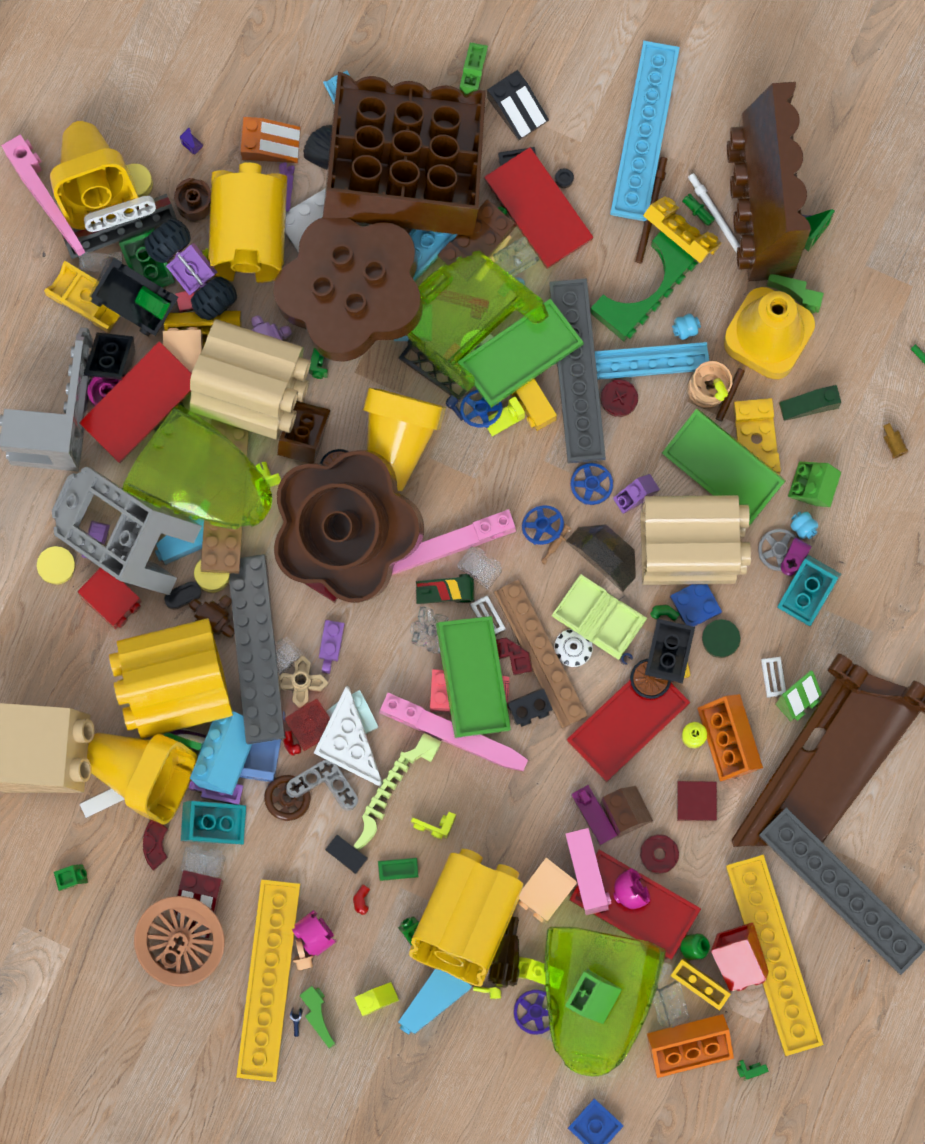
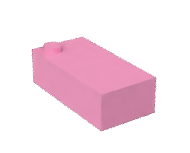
[566,828,611,915]

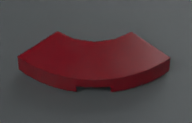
[143,820,169,871]

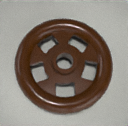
[264,775,311,821]

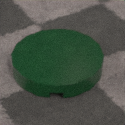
[702,619,741,658]

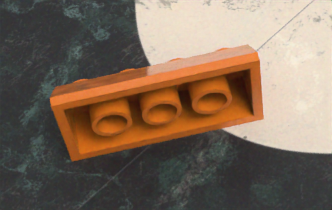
[697,694,763,782]
[646,1014,734,1078]

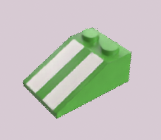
[775,670,822,722]

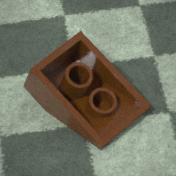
[277,401,331,464]

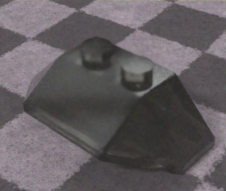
[566,524,636,592]

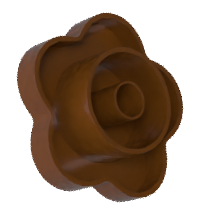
[273,217,423,362]
[274,450,424,603]

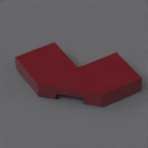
[496,637,533,675]

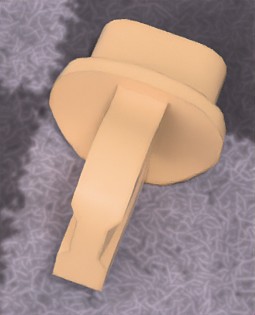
[293,938,313,970]

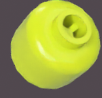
[681,722,707,749]

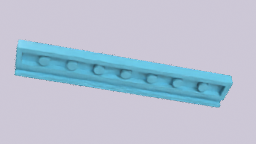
[595,342,709,380]

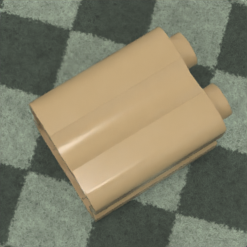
[190,319,311,440]
[640,495,751,585]

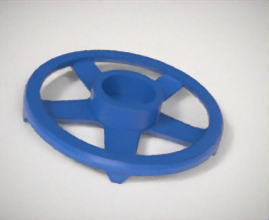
[460,390,503,428]
[570,463,613,505]
[522,505,564,545]

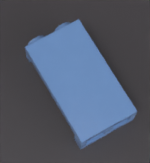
[239,711,286,782]

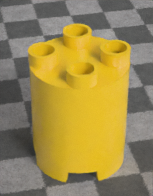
[208,163,287,283]

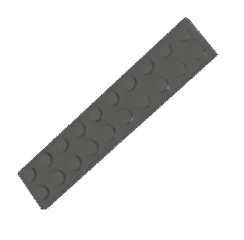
[549,278,606,464]
[229,554,286,744]
[759,808,925,975]

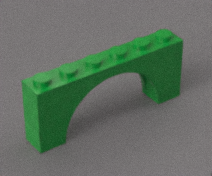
[590,231,698,342]

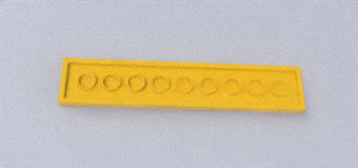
[725,854,824,1056]
[236,879,301,1082]

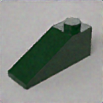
[779,385,842,421]

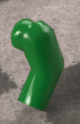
[650,604,680,622]

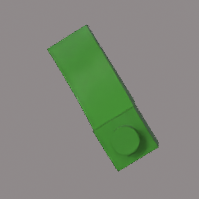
[459,42,488,95]
[767,274,824,313]
[299,986,336,1049]

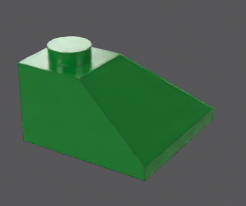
[804,209,835,252]

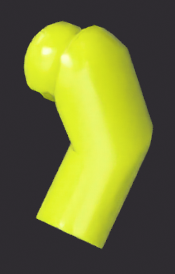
[713,378,728,401]

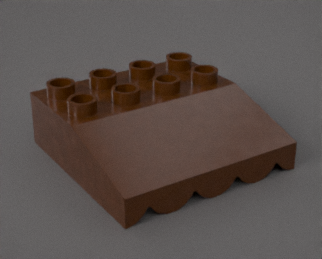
[323,72,486,236]
[727,82,811,282]

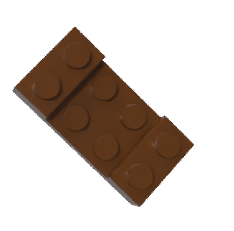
[438,199,517,282]

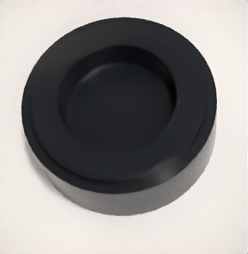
[555,168,574,188]

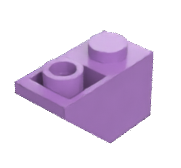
[613,474,660,514]

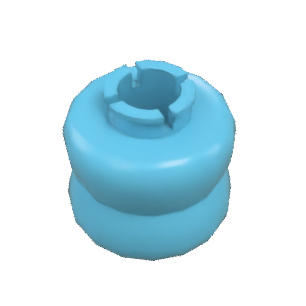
[672,313,701,340]
[790,511,819,540]

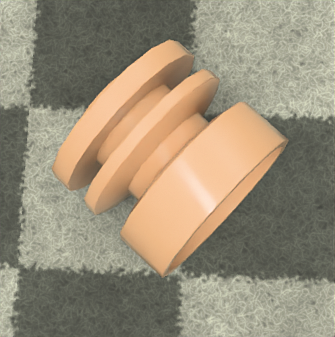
[687,361,732,408]

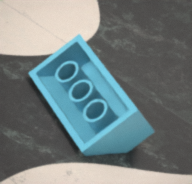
[190,711,252,795]

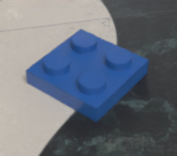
[670,584,722,627]
[567,1098,624,1144]

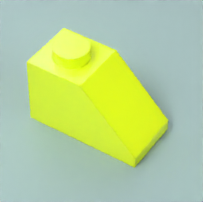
[354,982,399,1017]

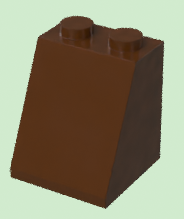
[601,786,653,838]

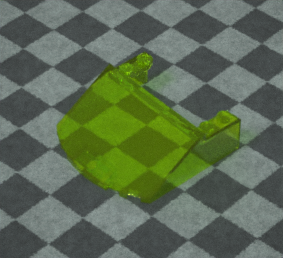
[406,251,549,392]

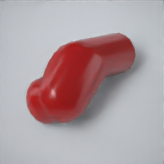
[283,731,301,756]
[353,884,370,915]

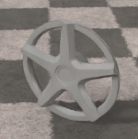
[758,529,797,571]

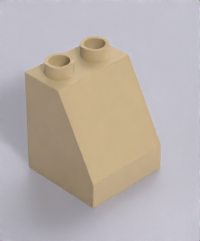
[0,703,94,793]

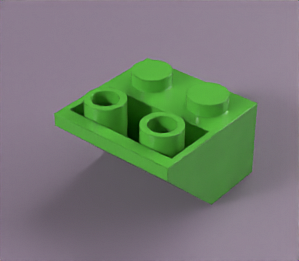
[788,461,841,507]
[565,969,623,1024]

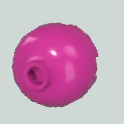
[613,868,650,909]

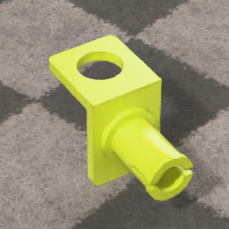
[255,462,281,507]

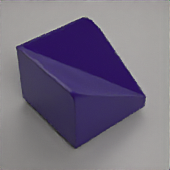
[180,128,203,155]

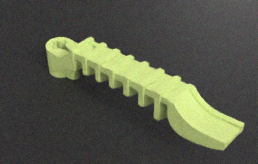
[354,733,442,850]

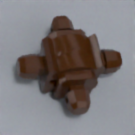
[189,595,235,638]

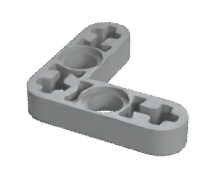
[286,759,358,811]

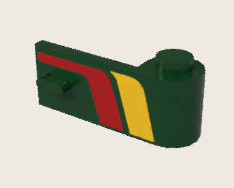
[416,574,475,604]

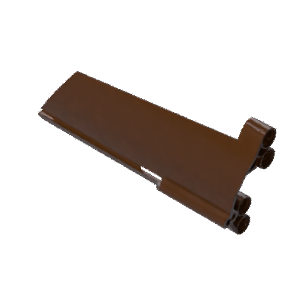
[731,653,925,847]

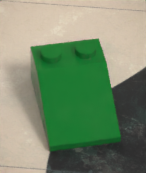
[119,228,175,287]

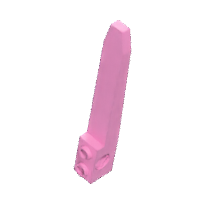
[1,134,85,256]
[392,510,516,575]
[379,693,528,771]

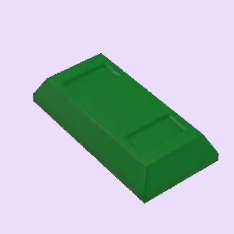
[135,286,170,320]
[378,858,419,881]

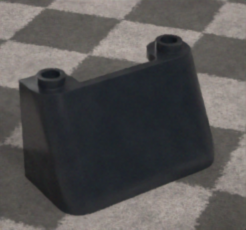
[89,256,179,337]

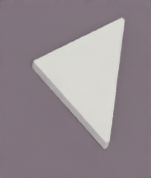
[314,686,383,787]

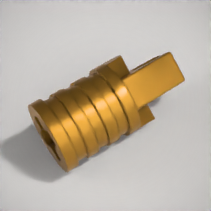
[883,423,909,459]

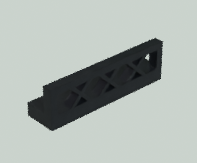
[399,336,473,402]

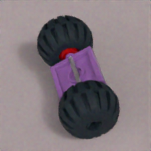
[144,218,237,320]

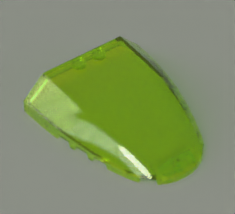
[122,405,272,529]
[544,927,666,1077]

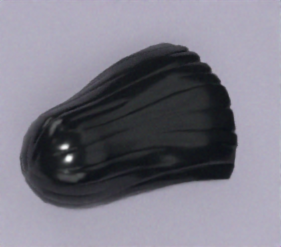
[303,125,332,170]

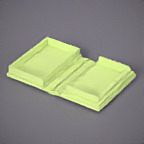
[552,574,647,660]

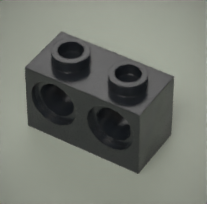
[507,688,553,727]

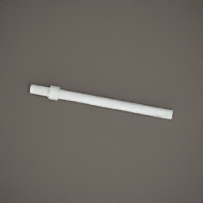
[688,173,740,253]

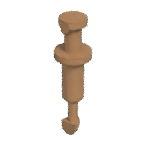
[541,524,572,565]

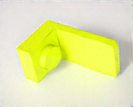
[487,397,525,436]
[411,812,456,839]
[518,957,563,989]

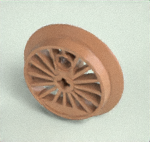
[134,896,225,987]

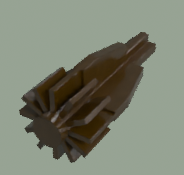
[488,917,519,988]

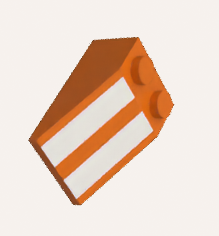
[241,117,300,163]

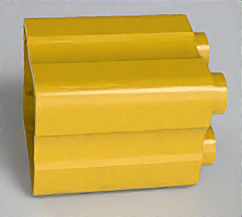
[109,618,233,739]
[409,849,523,987]

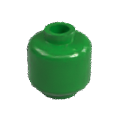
[680,933,710,960]

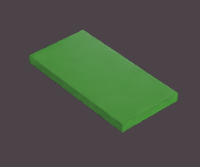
[458,299,584,408]
[662,408,786,525]
[436,616,511,738]

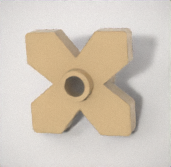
[279,656,328,709]

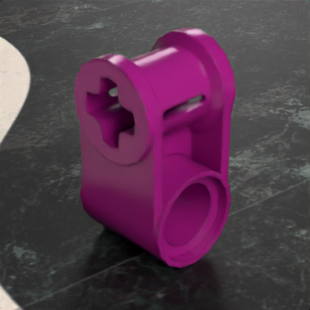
[781,537,812,576]

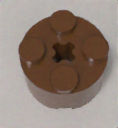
[174,178,211,222]

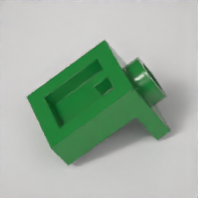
[309,348,329,379]
[54,864,88,891]
[398,916,419,946]
[736,1060,769,1081]

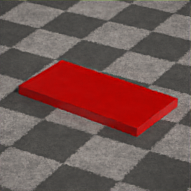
[484,147,593,269]
[79,341,192,463]
[566,680,690,783]
[569,849,701,960]

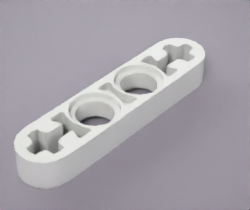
[84,196,156,232]

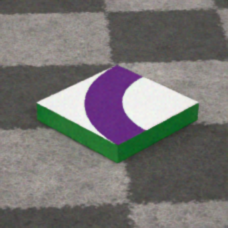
[164,728,207,750]

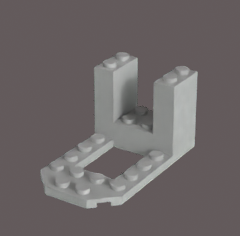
[0,327,93,472]
[52,466,202,595]

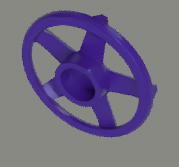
[514,990,558,1035]

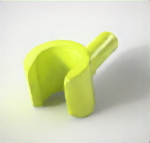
[473,986,501,999]

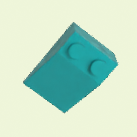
[777,555,842,626]
[180,801,246,845]

